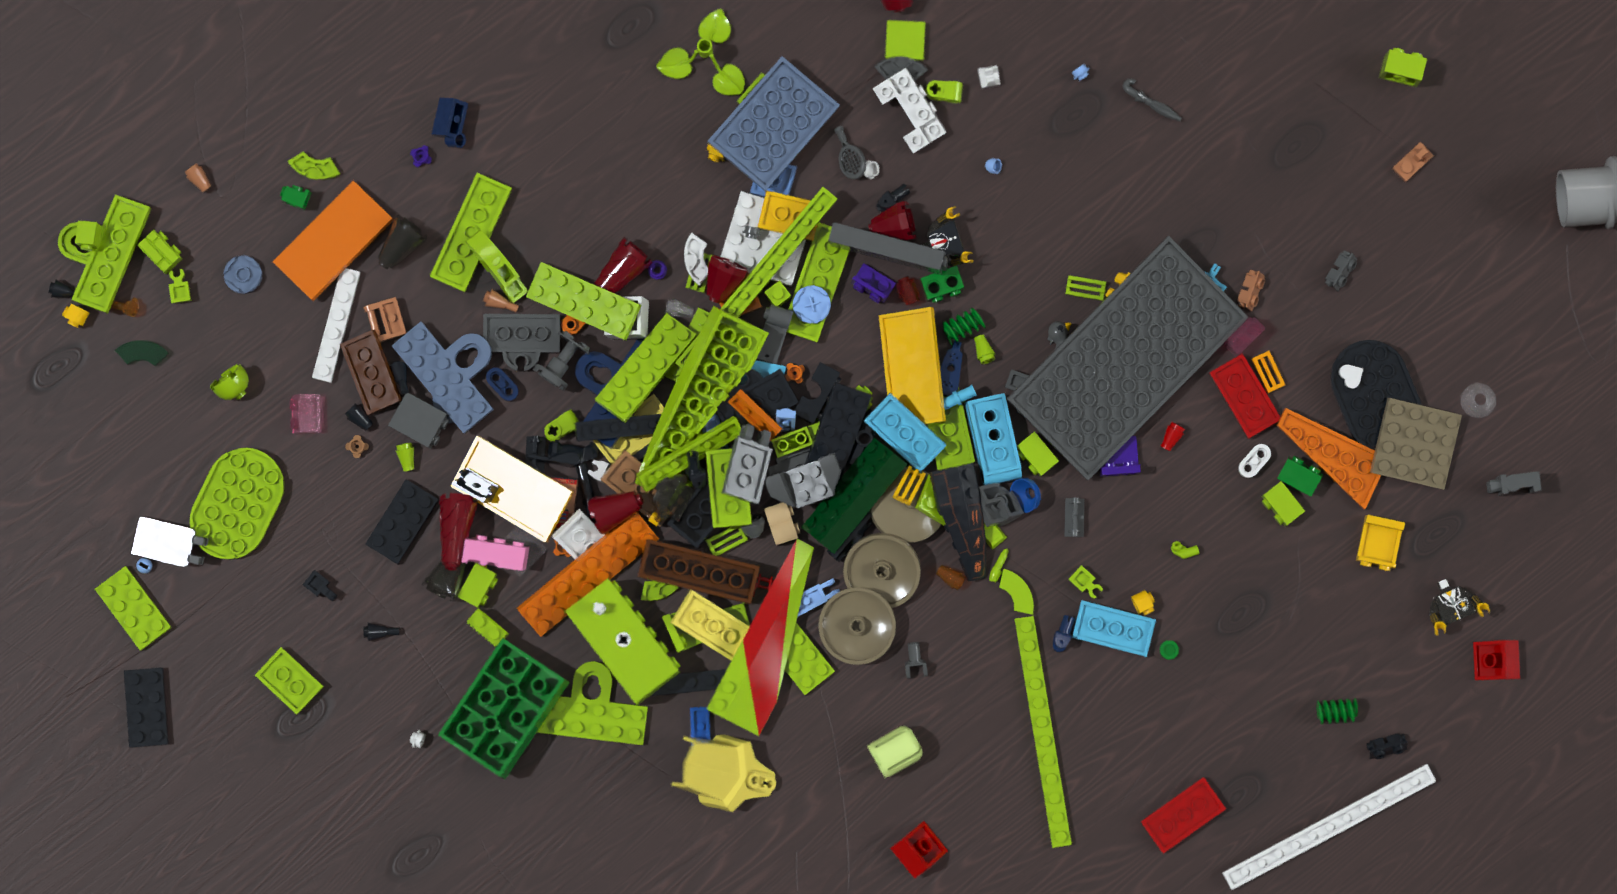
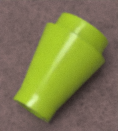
[974,335,995,365]
[395,442,415,472]

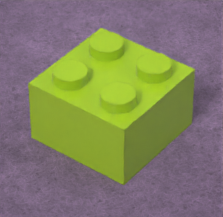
[1379,48,1427,87]

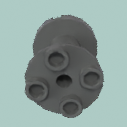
[533,331,590,391]

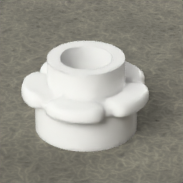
[864,160,879,179]
[410,730,426,748]

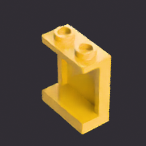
[1356,515,1405,571]

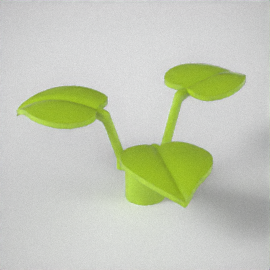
[657,9,745,95]

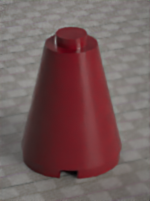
[588,491,644,535]

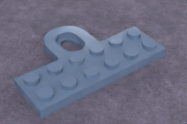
[392,321,494,434]

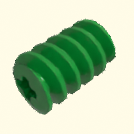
[942,308,986,345]
[1316,698,1358,724]

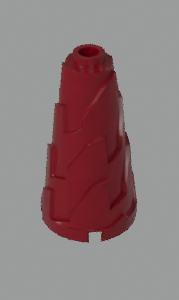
[593,237,653,294]
[439,493,478,571]

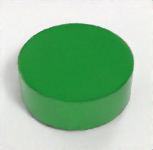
[1159,640,1179,660]

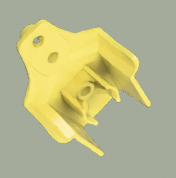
[671,734,776,812]

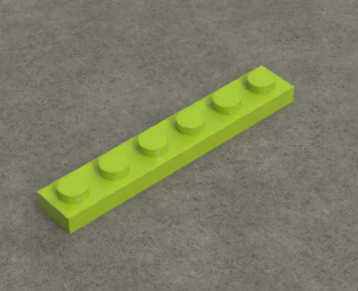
[636,416,741,492]

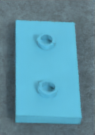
[864,392,947,473]
[1072,600,1156,657]

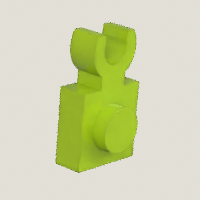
[169,269,191,304]
[1068,565,1103,599]

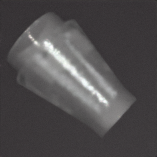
[665,298,694,318]

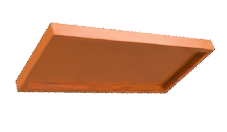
[273,181,394,301]

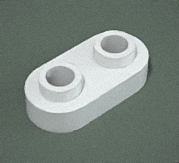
[1238,444,1271,478]

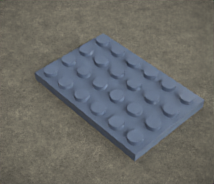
[707,56,840,192]

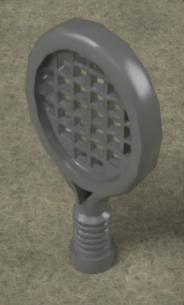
[834,126,866,180]

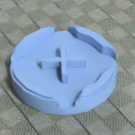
[793,285,831,324]

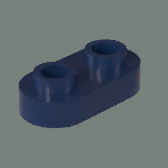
[486,368,519,401]

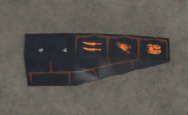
[929,463,986,582]

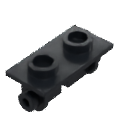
[525,436,546,474]
[1366,733,1408,759]

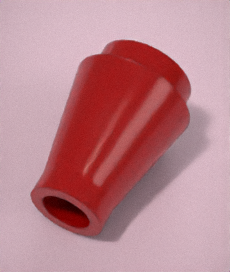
[1160,422,1185,451]

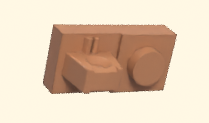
[1392,142,1434,182]

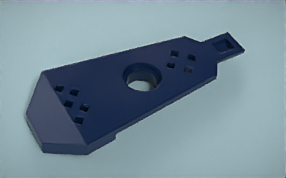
[940,341,963,397]

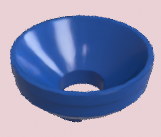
[1010,478,1041,513]

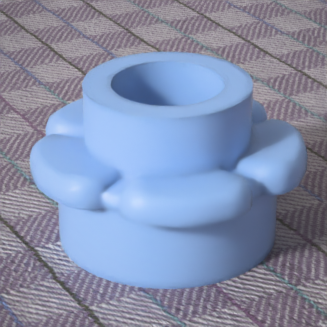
[1072,64,1089,81]

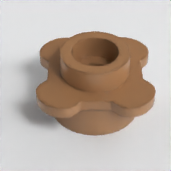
[345,435,369,458]

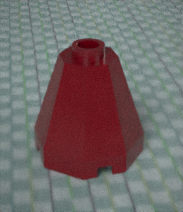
[868,201,916,240]
[706,254,749,304]

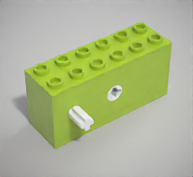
[565,579,681,705]

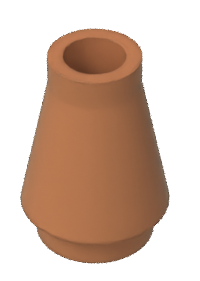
[185,163,211,193]

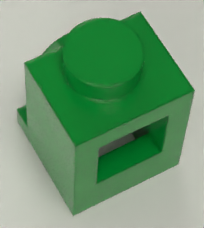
[280,185,312,211]

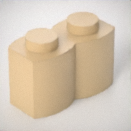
[764,503,800,546]

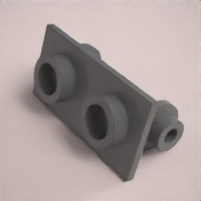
[1325,250,1357,292]
[1064,498,1085,537]

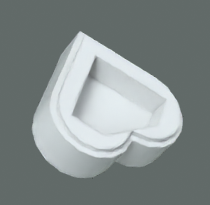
[1339,365,1363,389]

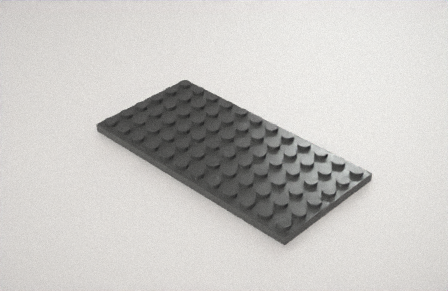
[1007,236,1249,480]

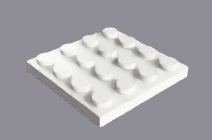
[721,191,806,287]

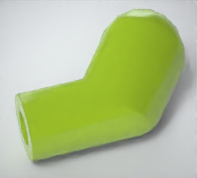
[1171,541,1200,559]

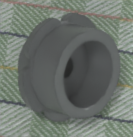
[742,225,761,239]

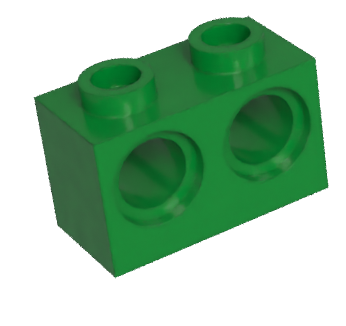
[920,266,964,303]

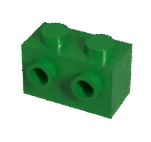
[1277,456,1323,497]

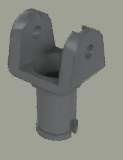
[905,642,928,679]

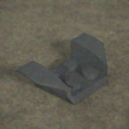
[764,454,841,508]

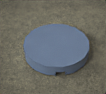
[224,256,262,294]

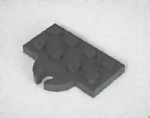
[483,314,561,372]

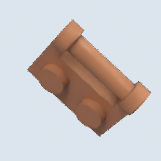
[363,297,407,343]

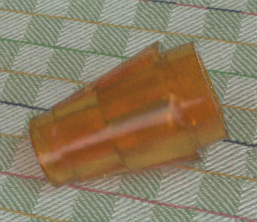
[936,565,966,590]

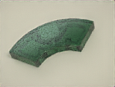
[115,340,169,366]

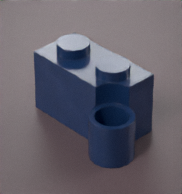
[431,98,468,148]

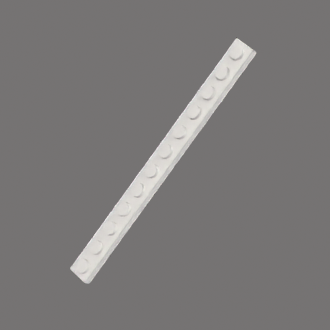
[1222,764,1436,890]

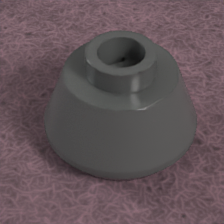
[740,514,765,538]

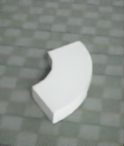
[684,233,708,286]

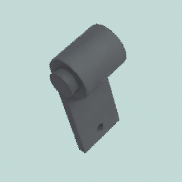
[757,305,793,364]

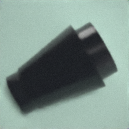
[345,403,373,431]

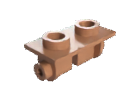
[1237,270,1265,311]

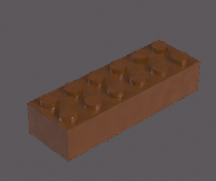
[637,539,760,604]

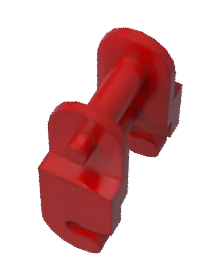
[753,574,774,598]

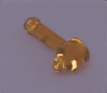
[111,298,139,317]

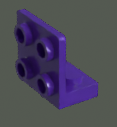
[852,263,896,304]
[1100,436,1141,477]

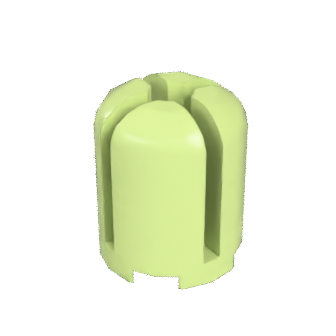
[868,726,923,778]

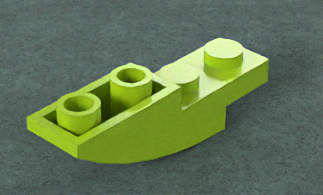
[465,230,528,303]
[771,422,820,458]

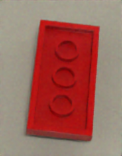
[1209,353,1280,439]
[1141,777,1226,853]

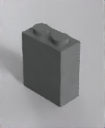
[388,393,450,449]

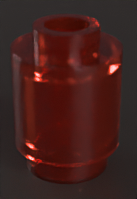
[896,276,920,306]

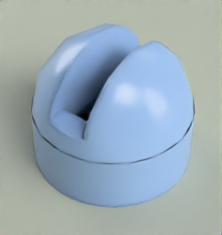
[985,158,1002,174]
[136,558,153,574]

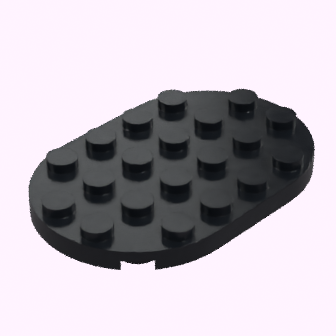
[1330,340,1421,450]

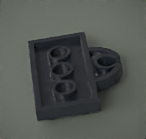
[716,369,799,427]

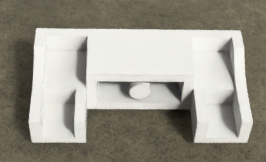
[873,68,946,153]

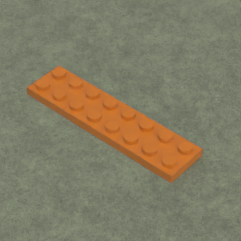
[516,512,659,637]

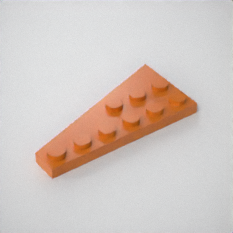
[1277,408,1381,510]

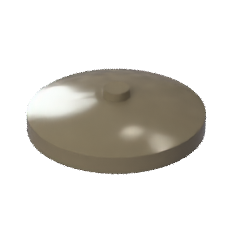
[870,467,941,544]
[843,533,921,608]
[819,587,896,665]

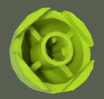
[210,364,249,400]

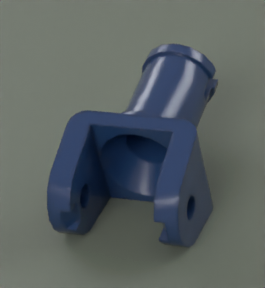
[1052,615,1075,653]

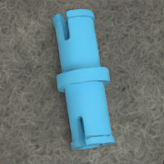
[943,385,977,410]

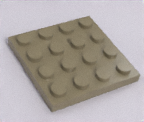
[1370,398,1462,490]

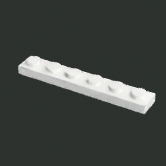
[312,268,361,383]

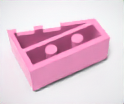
[462,534,529,571]

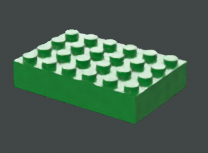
[438,638,570,779]

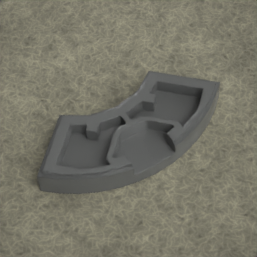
[874,56,928,81]

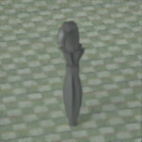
[1123,79,1182,122]

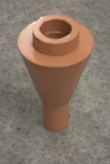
[483,289,519,312]

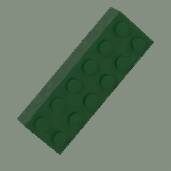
[802,438,907,554]

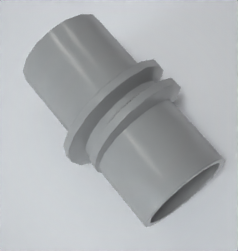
[1556,156,1617,230]

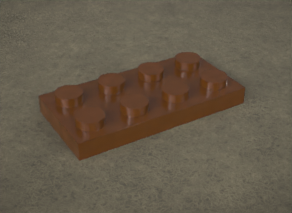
[340,330,402,415]

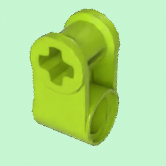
[925,80,963,103]
[544,409,579,441]

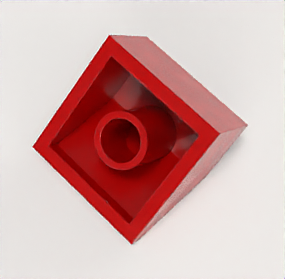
[1473,640,1520,680]
[890,821,948,879]

